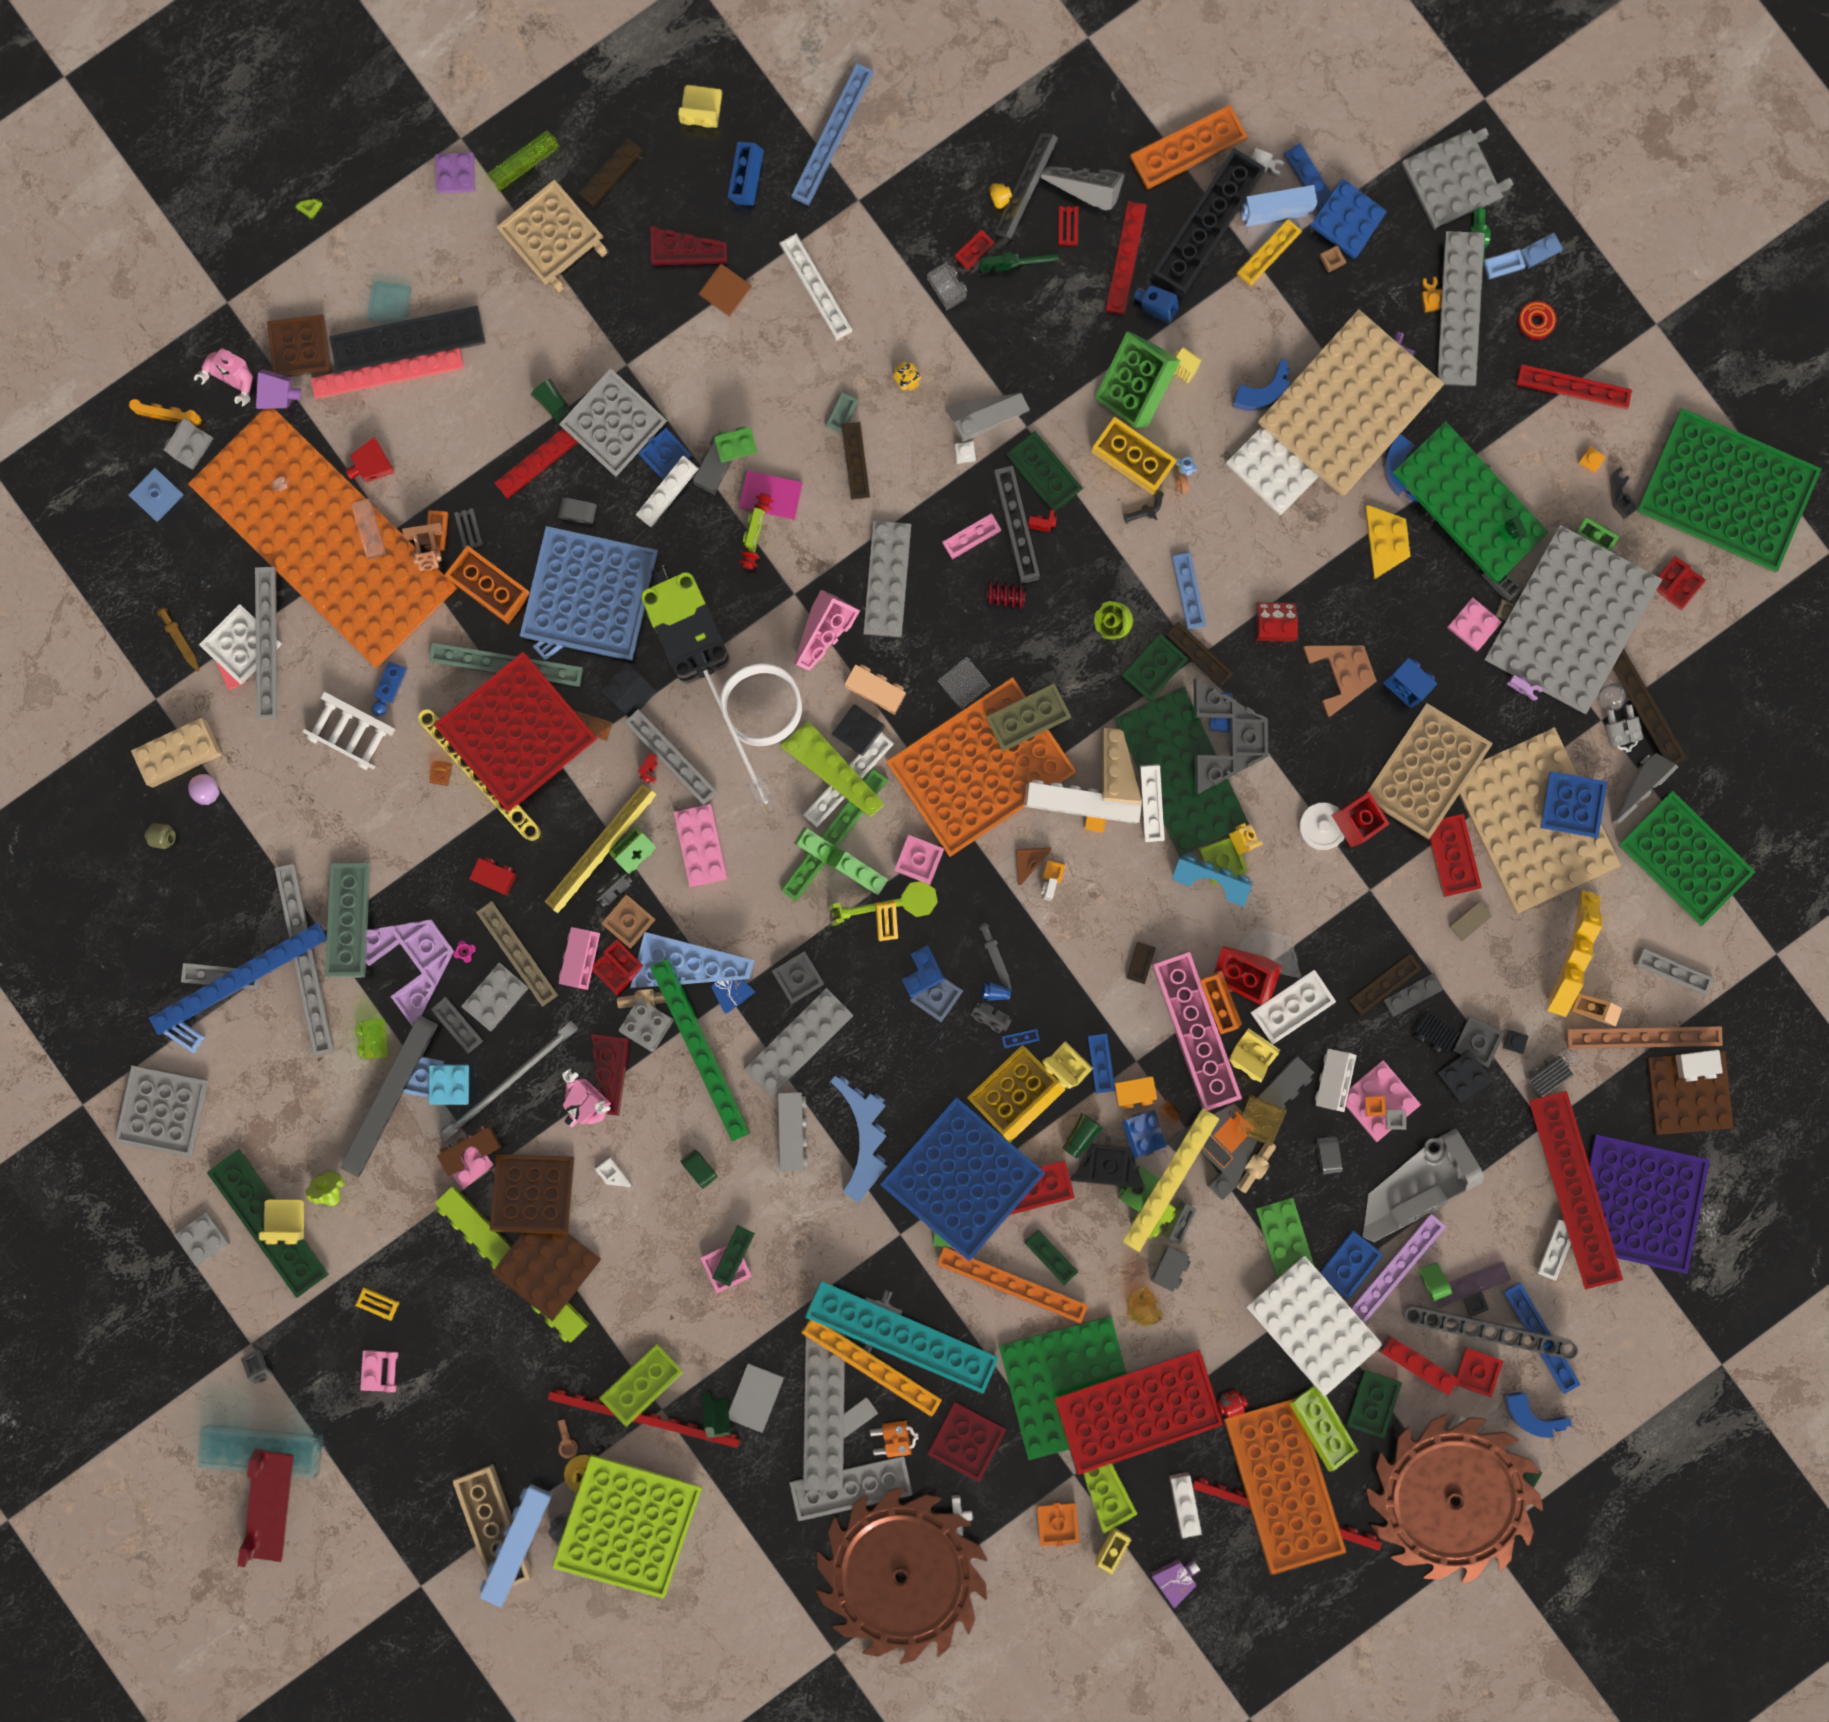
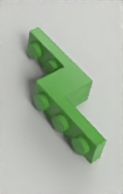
[794,827,888,895]

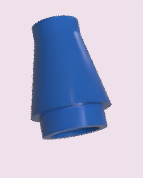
[982,982,1011,1001]

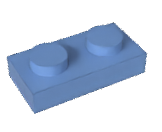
[1521,233,1563,268]

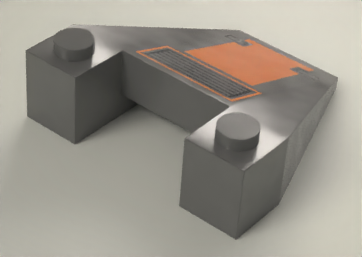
[1166,1104,1261,1200]

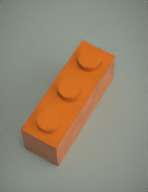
[1200,970,1242,1035]

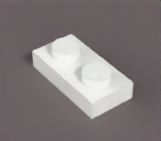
[1041,878,1057,901]

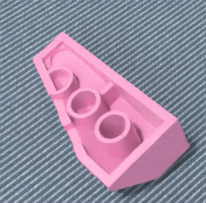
[794,590,860,671]

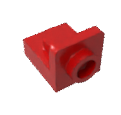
[1028,510,1057,532]
[637,753,659,784]

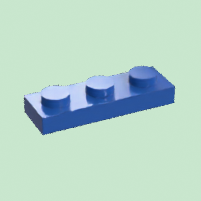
[1087,1034,1115,1094]

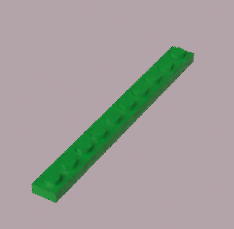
[650,958,751,1141]

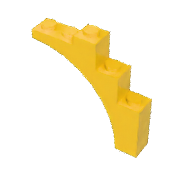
[1547,890,1603,1017]

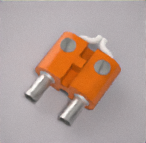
[870,1421,918,1458]

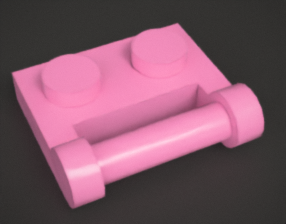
[361,1350,398,1392]

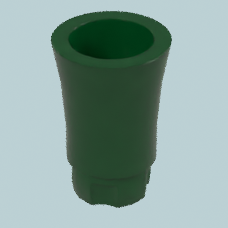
[530,378,572,423]
[1062,1112,1103,1158]

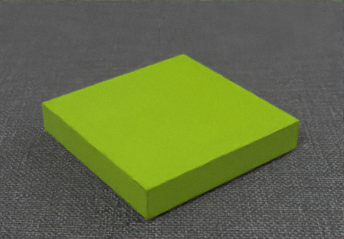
[1198,837,1248,885]

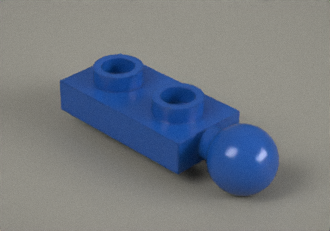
[371,661,407,716]

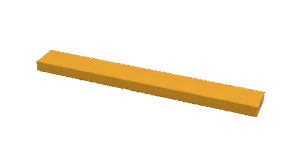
[801,1319,942,1417]

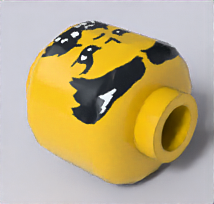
[893,361,921,391]

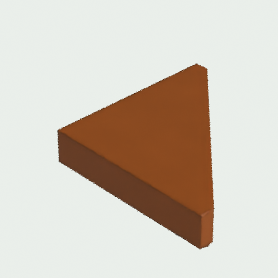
[1016,847,1051,885]

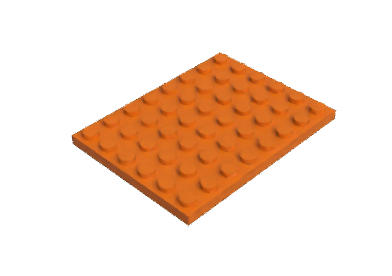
[886,677,1077,857]

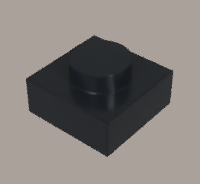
[1503,1030,1529,1054]

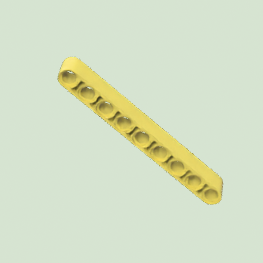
[418,709,541,841]

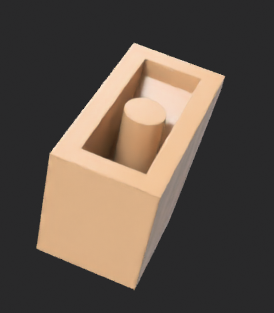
[1572,994,1622,1027]

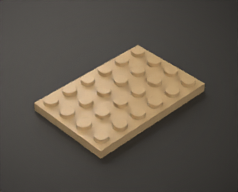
[1367,703,1492,839]

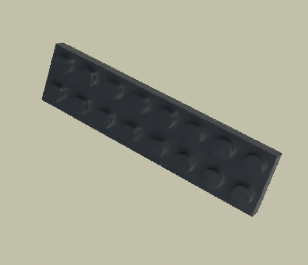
[329,305,486,374]

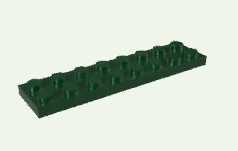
[206,1149,330,1298]

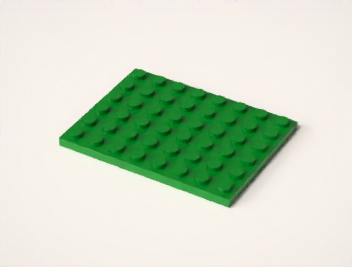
[1636,408,1821,573]

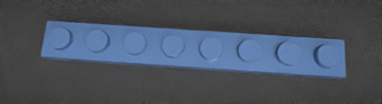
[792,63,874,206]

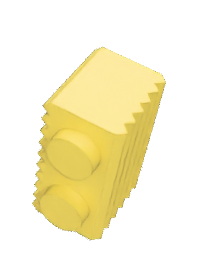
[1173,347,1202,383]
[1095,1527,1131,1574]

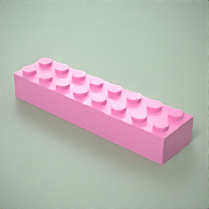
[1151,952,1242,1111]

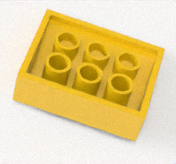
[967,1045,1066,1142]

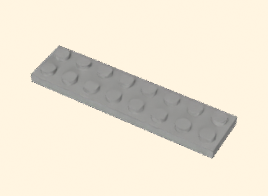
[1437,231,1484,386]
[803,1331,845,1491]

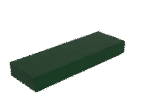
[712,1225,755,1287]
[1024,1230,1078,1286]

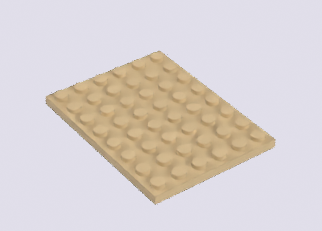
[1258,309,1444,497]
[1459,728,1621,914]

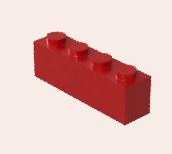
[1378,1335,1459,1396]

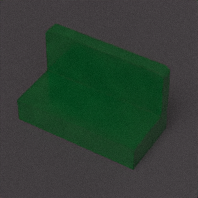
[702,1393,731,1438]

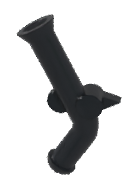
[1123,491,1164,524]

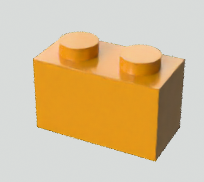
[1114,1076,1157,1109]

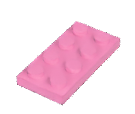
[674,804,727,887]

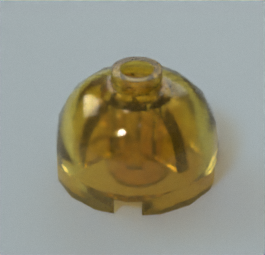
[1126,1286,1163,1327]

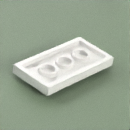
[1250,970,1336,1045]

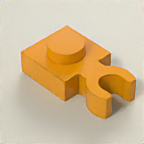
[1421,277,1442,312]

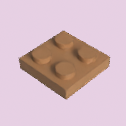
[601,895,656,949]

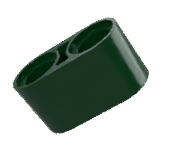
[680,1149,718,1189]

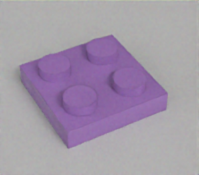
[435,153,476,193]

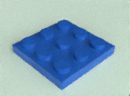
[1310,178,1387,259]
[1540,771,1607,839]

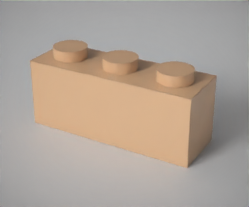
[844,664,906,715]

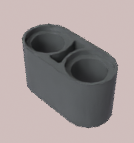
[558,498,597,524]
[1316,1135,1342,1175]

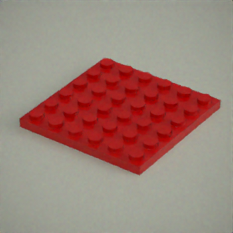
[433,652,598,813]

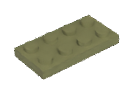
[986,683,1071,752]

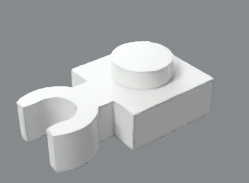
[1251,148,1284,176]

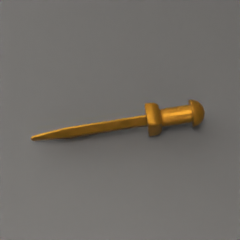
[157,607,200,672]

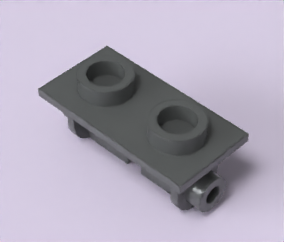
[594,870,632,907]
[971,1001,1012,1034]

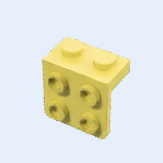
[678,85,722,127]
[1229,1028,1280,1082]
[1042,1042,1093,1088]
[259,1200,304,1244]

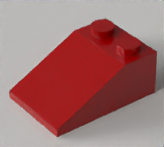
[1214,946,1282,1005]

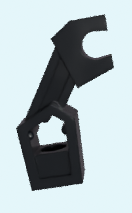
[1609,467,1638,519]

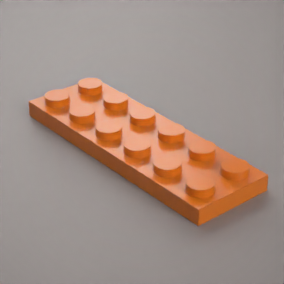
[1130,105,1248,190]

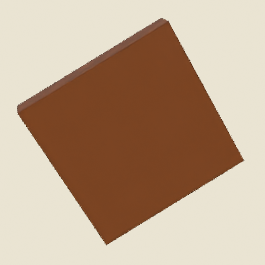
[699,264,752,317]

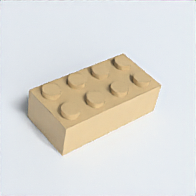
[131,718,222,787]

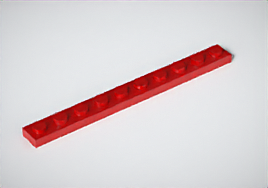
[548,1389,740,1448]
[1192,1477,1382,1550]

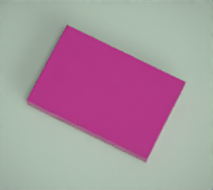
[739,471,803,520]

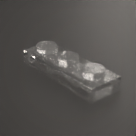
[351,499,386,559]

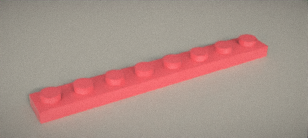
[311,348,464,398]

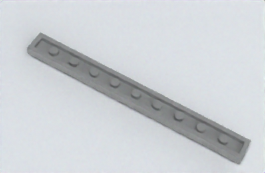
[275,864,334,1056]

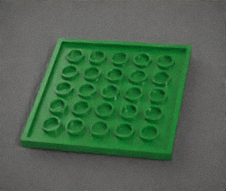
[999,1316,1127,1460]

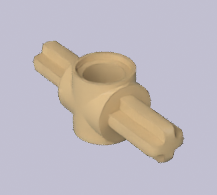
[617,989,666,1009]
[1237,1141,1276,1193]

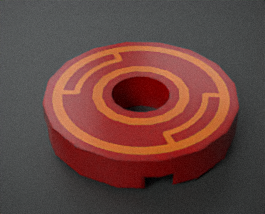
[1518,301,1557,340]

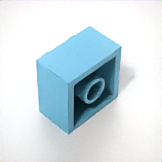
[428,1064,469,1105]

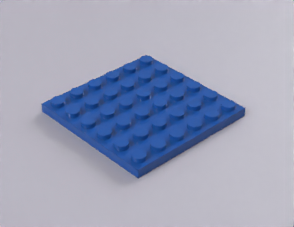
[880,1097,1045,1262]

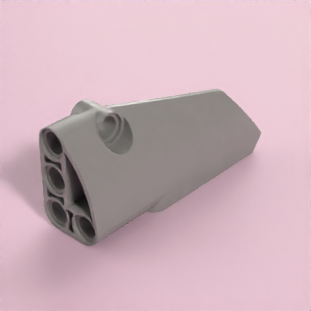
[1363,1129,1484,1242]

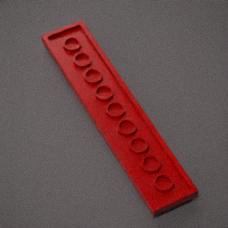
[1529,1091,1623,1290]

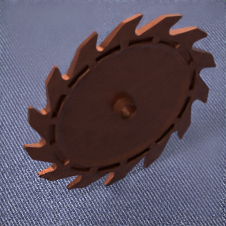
[1367,1414,1543,1583]
[817,1487,988,1664]

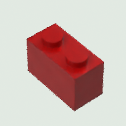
[469,857,516,896]

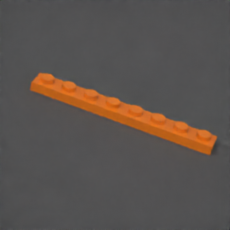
[937,1247,1088,1323]

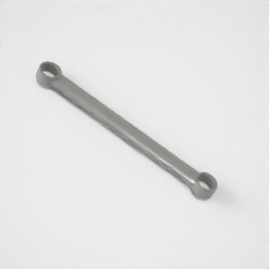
[439,1021,578,1143]

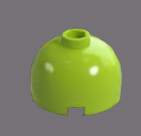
[1094,601,1133,640]

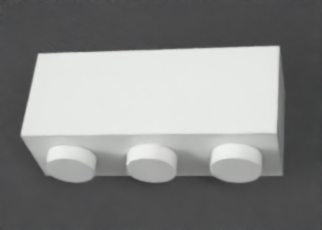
[1315,1049,1356,1112]
[1169,1472,1202,1538]

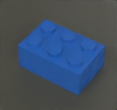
[1383,658,1437,708]

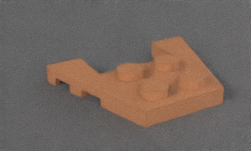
[1303,646,1377,718]

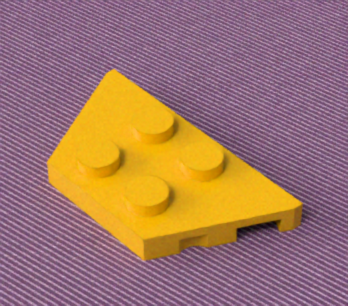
[1365,505,1410,579]

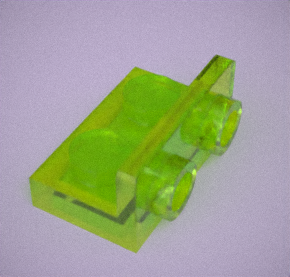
[355,1019,388,1060]

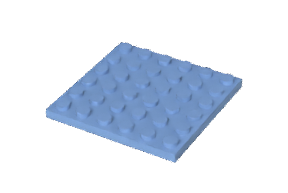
[520,526,658,661]

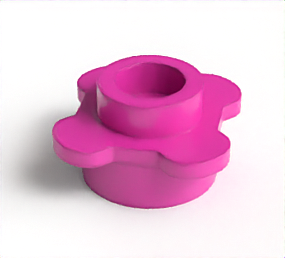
[453,940,476,963]

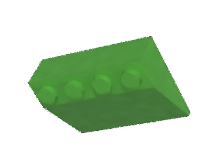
[1095,332,1181,428]

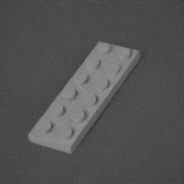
[864,521,911,638]
[744,988,853,1097]
[790,1456,913,1521]

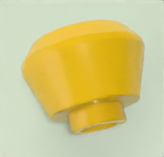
[989,184,1012,209]

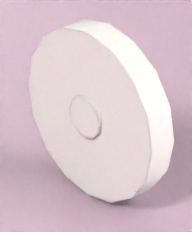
[1299,803,1344,850]

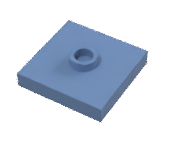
[129,468,184,522]

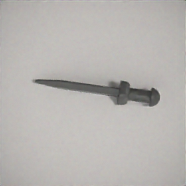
[979,923,1011,989]

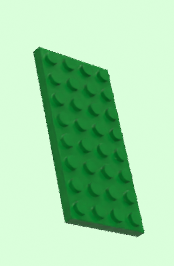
[1392,422,1549,584]

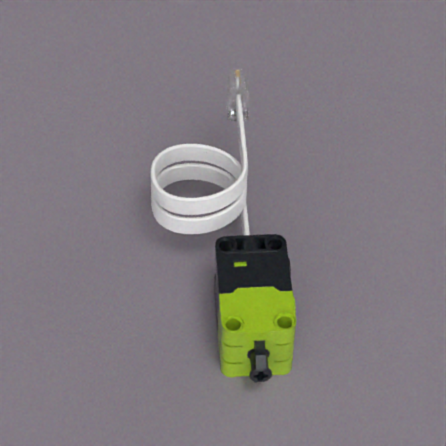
[641,565,802,815]

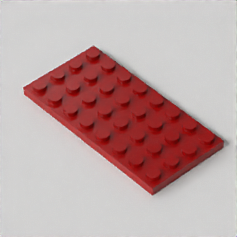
[1054,1349,1223,1475]

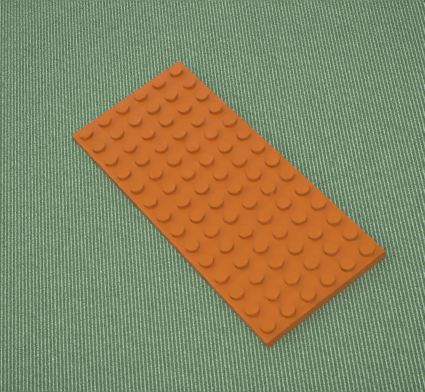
[188,408,457,669]

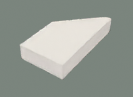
[595,1157,632,1187]

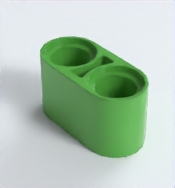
[1418,1262,1452,1301]

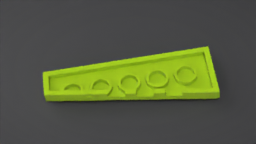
[780,721,885,818]
[1083,1464,1137,1533]

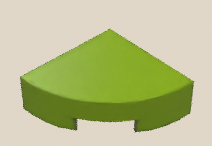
[295,199,323,219]

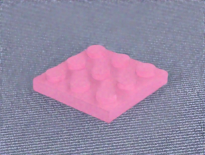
[1346,1060,1421,1142]

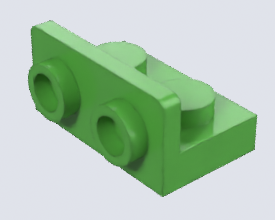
[714,426,758,463]

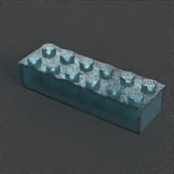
[197,1425,323,1478]

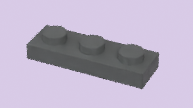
[1383,973,1444,1017]
[431,997,484,1054]

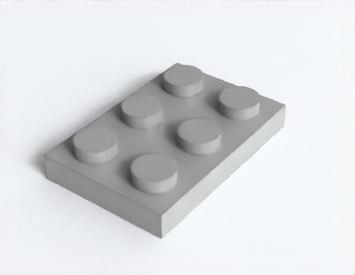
[461,963,529,1032]

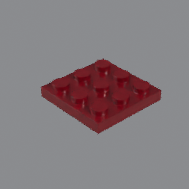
[927,1401,1006,1482]

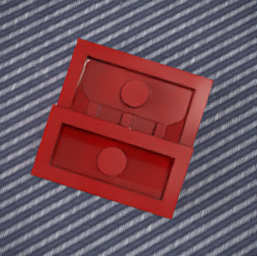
[1656,556,1706,611]
[592,940,643,996]

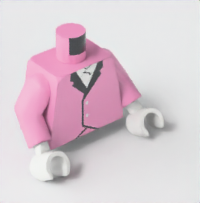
[194,348,253,407]
[563,1069,611,1127]

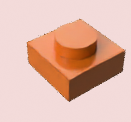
[1364,1096,1386,1117]

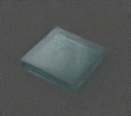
[368,281,412,323]

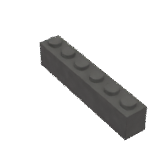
[994,466,1040,584]

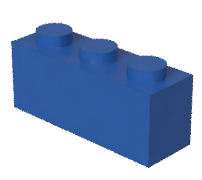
[728,142,764,206]

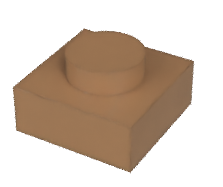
[1320,246,1346,273]

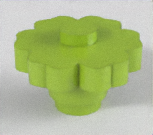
[305,1171,344,1207]

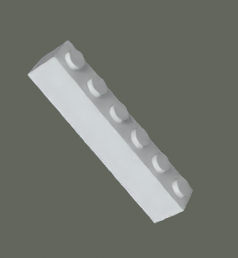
[1023,780,1142,824]

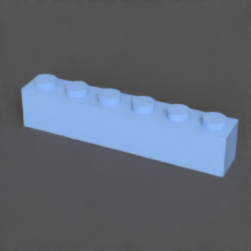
[479,1484,552,1608]

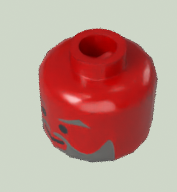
[1217,1390,1248,1418]

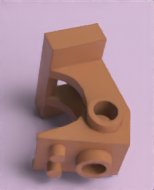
[402,523,444,571]

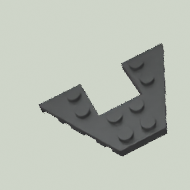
[1193,678,1268,794]

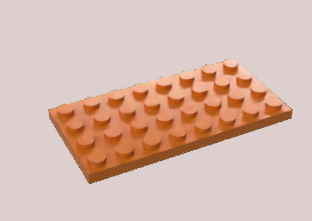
[1224,1399,1346,1575]

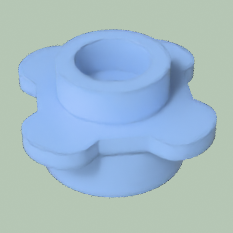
[1175,456,1197,475]

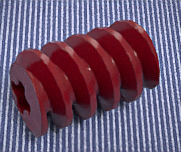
[986,580,1026,609]

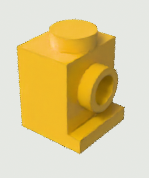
[1229,823,1263,855]

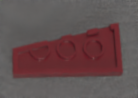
[591,1034,630,1116]

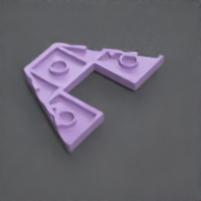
[366,920,454,1027]

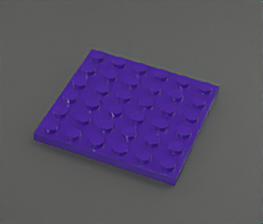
[1589,1134,1710,1274]

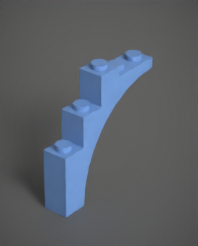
[831,1075,887,1203]

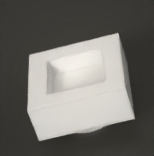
[955,442,976,464]

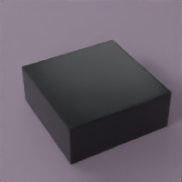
[1463,1291,1489,1317]

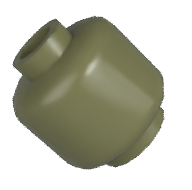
[145,823,176,849]

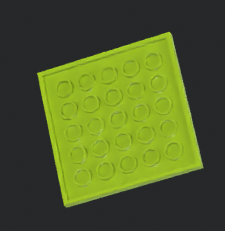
[552,1454,702,1599]

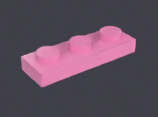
[942,514,1001,559]

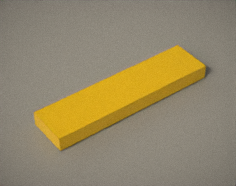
[1237,218,1302,286]

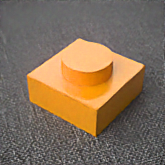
[1578,446,1606,474]

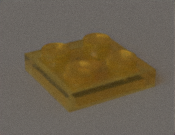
[1236,1095,1287,1146]

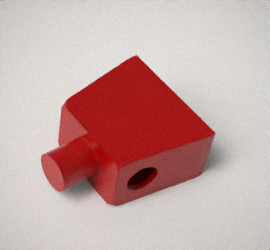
[345,437,395,482]

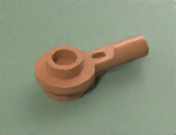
[558,1419,578,1459]

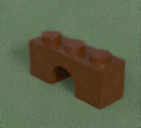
[437,1125,502,1176]

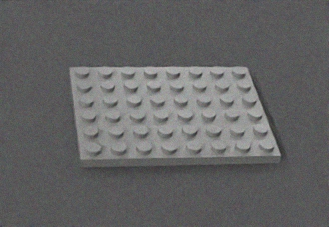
[1484,525,1662,714]

